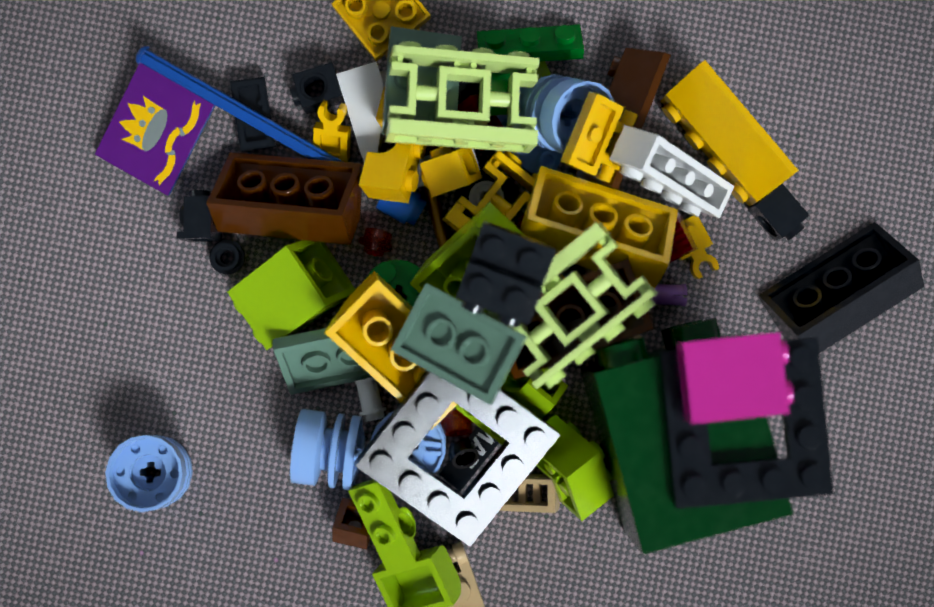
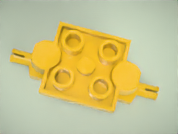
[331,0,431,62]

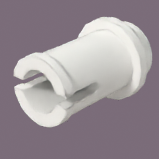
[355,377,387,422]

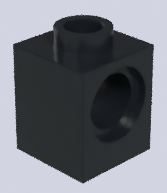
[289,62,345,114]
[747,183,810,241]

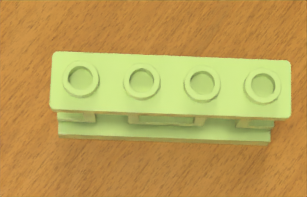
[385,41,539,153]
[485,222,658,389]

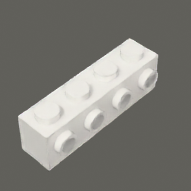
[609,125,734,218]

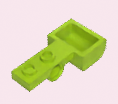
[348,479,461,607]

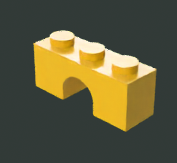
[359,86,427,204]

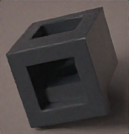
[177,190,222,242]

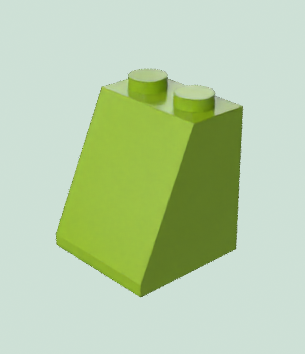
[227,240,356,350]

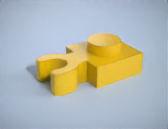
[313,100,351,162]
[679,216,719,279]

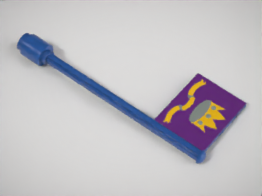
[94,46,427,226]

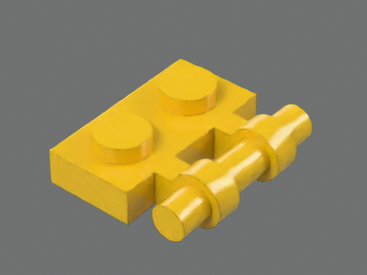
[560,92,638,183]

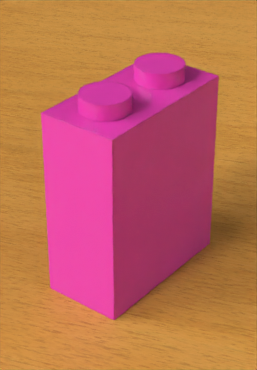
[676,332,794,424]

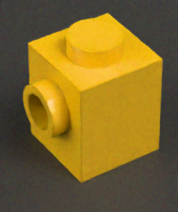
[419,146,482,197]

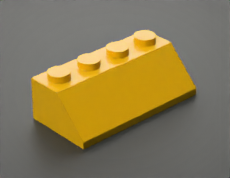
[660,60,799,206]
[520,166,678,288]
[324,271,457,430]

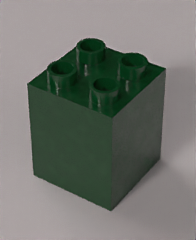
[580,318,794,555]

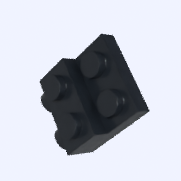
[456,221,557,327]

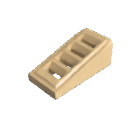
[499,474,560,513]

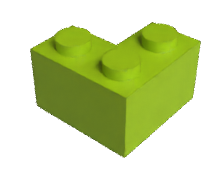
[536,415,614,521]

